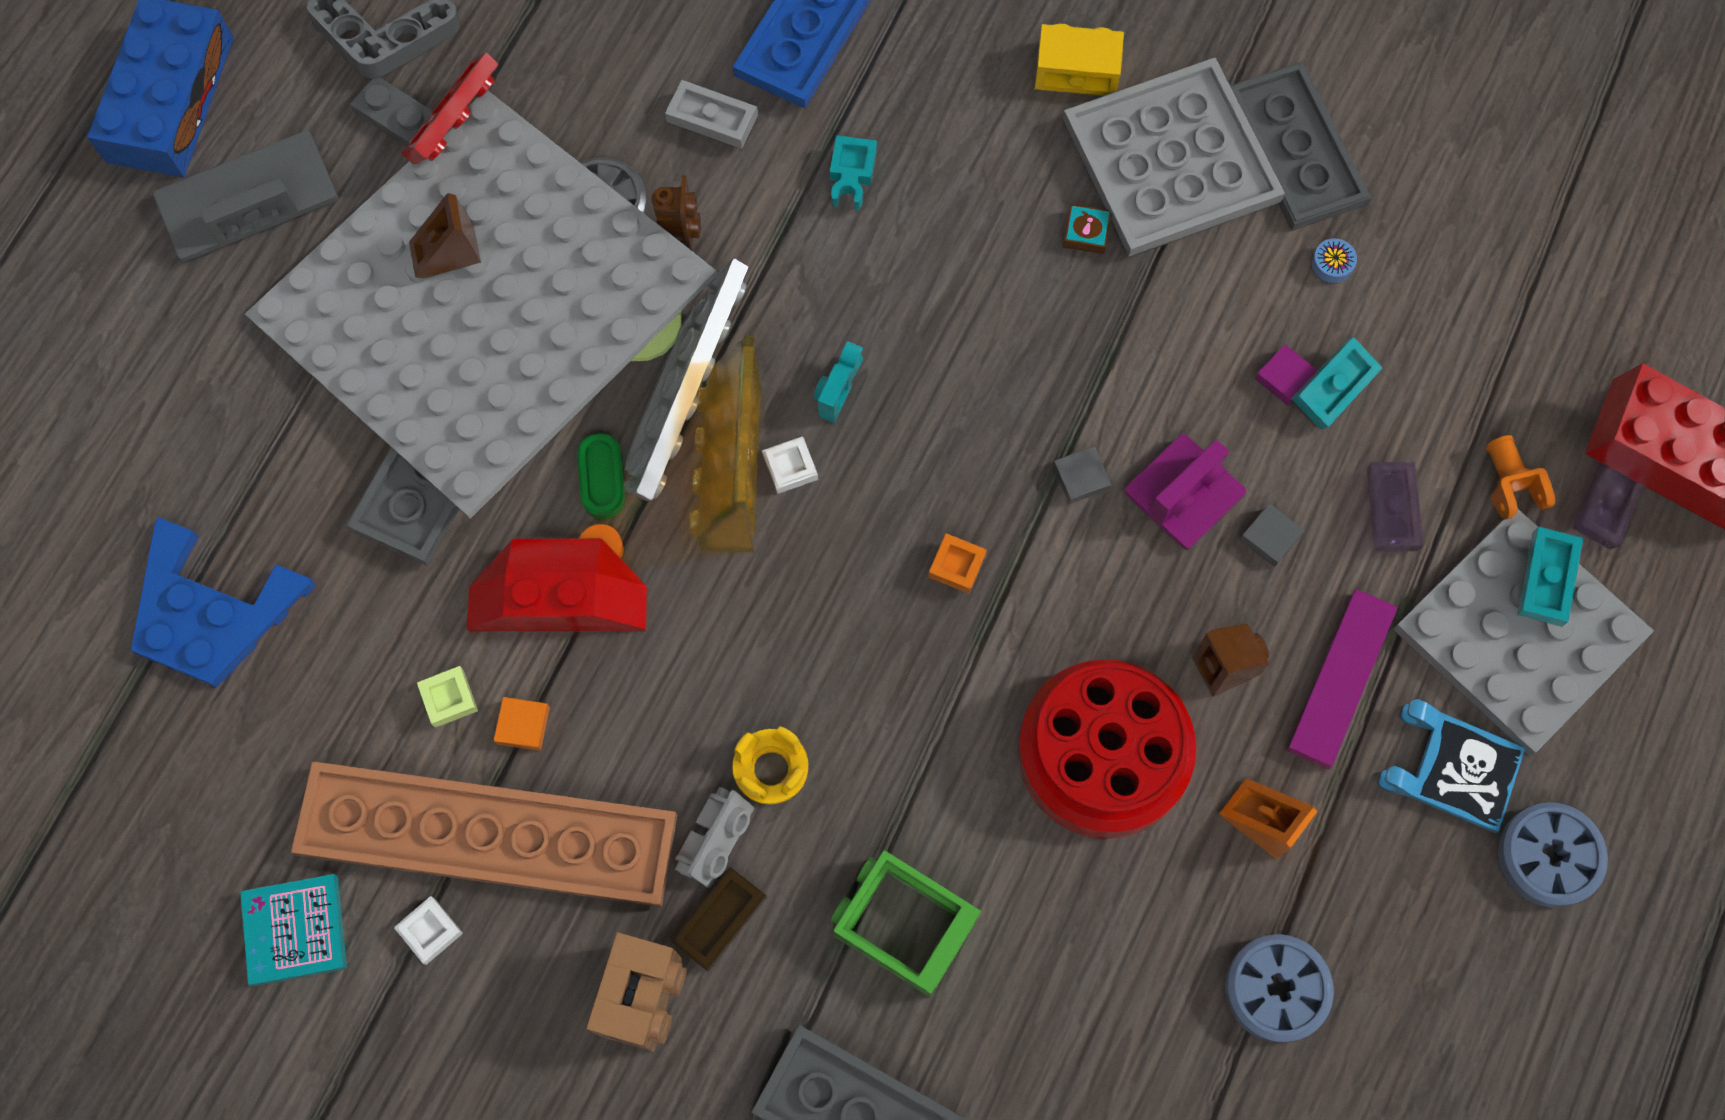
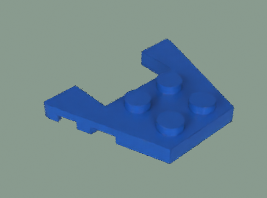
[131,517,316,688]

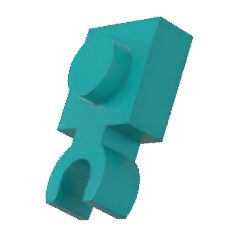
[830,135,877,210]
[814,341,864,423]

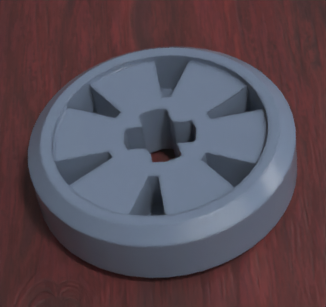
[1498,802,1608,908]
[1225,934,1334,1043]

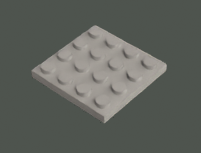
[1063,58,1285,257]
[1393,509,1654,757]

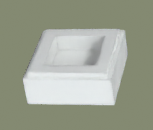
[762,436,818,494]
[394,896,463,965]

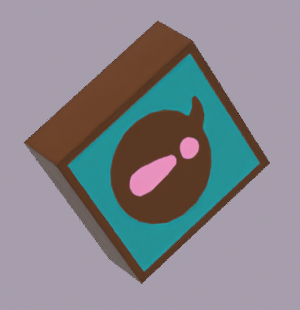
[1063,204,1111,254]

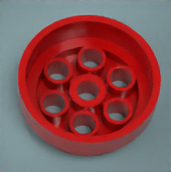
[1017,659,1196,839]

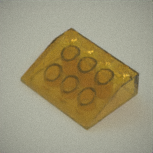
[690,336,762,552]

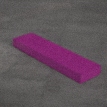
[1286,589,1398,770]

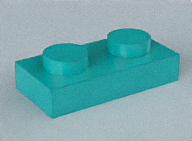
[1291,337,1382,430]
[1517,526,1583,627]

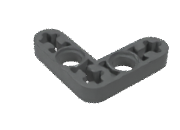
[307,0,460,79]

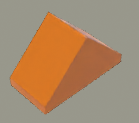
[1219,778,1318,859]

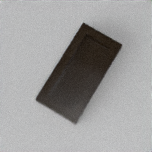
[671,867,767,972]

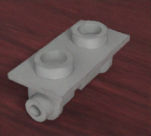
[674,787,754,890]

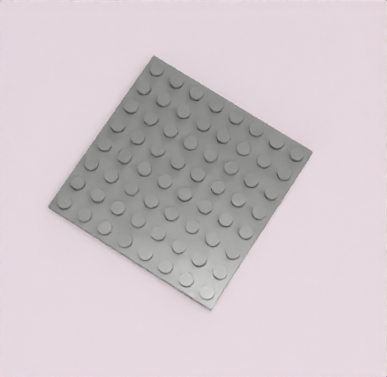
[245,91,718,519]

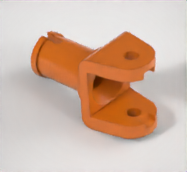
[1485,435,1555,520]

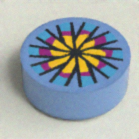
[1311,238,1357,283]

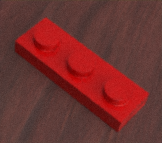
[401,53,499,164]

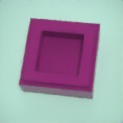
[1255,344,1317,406]

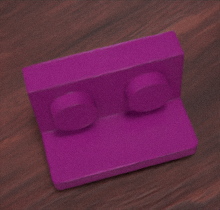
[1124,434,1247,550]

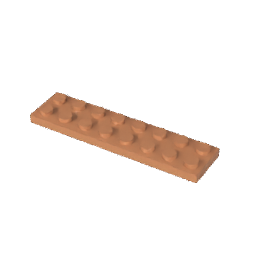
[291,761,678,907]

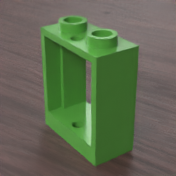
[831,850,981,998]

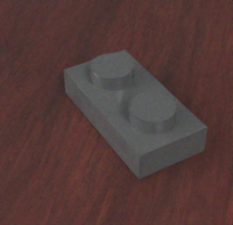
[350,78,432,146]

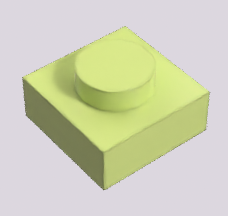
[417,666,478,728]

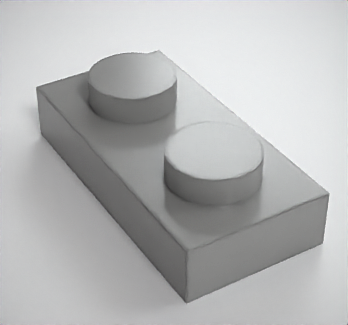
[665,80,758,149]

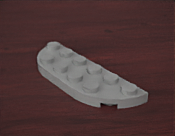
[624,258,748,501]

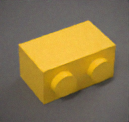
[1035,24,1124,96]

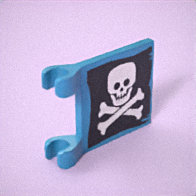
[1378,699,1525,833]

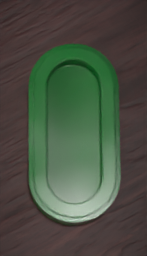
[577,433,626,520]

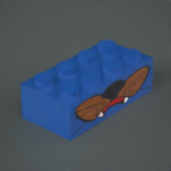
[87,0,234,177]

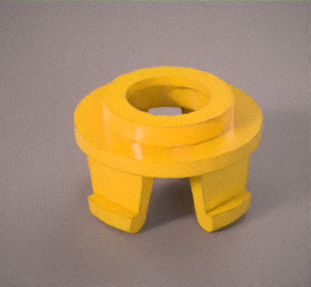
[733,726,809,805]

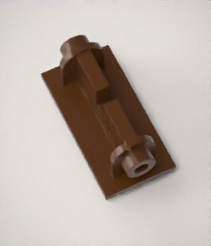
[651,175,701,251]

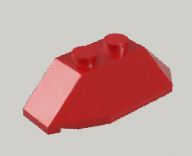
[466,538,648,632]

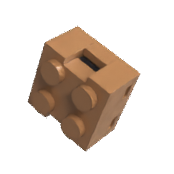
[586,932,687,1052]

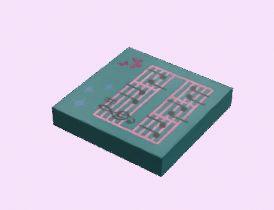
[240,874,347,987]

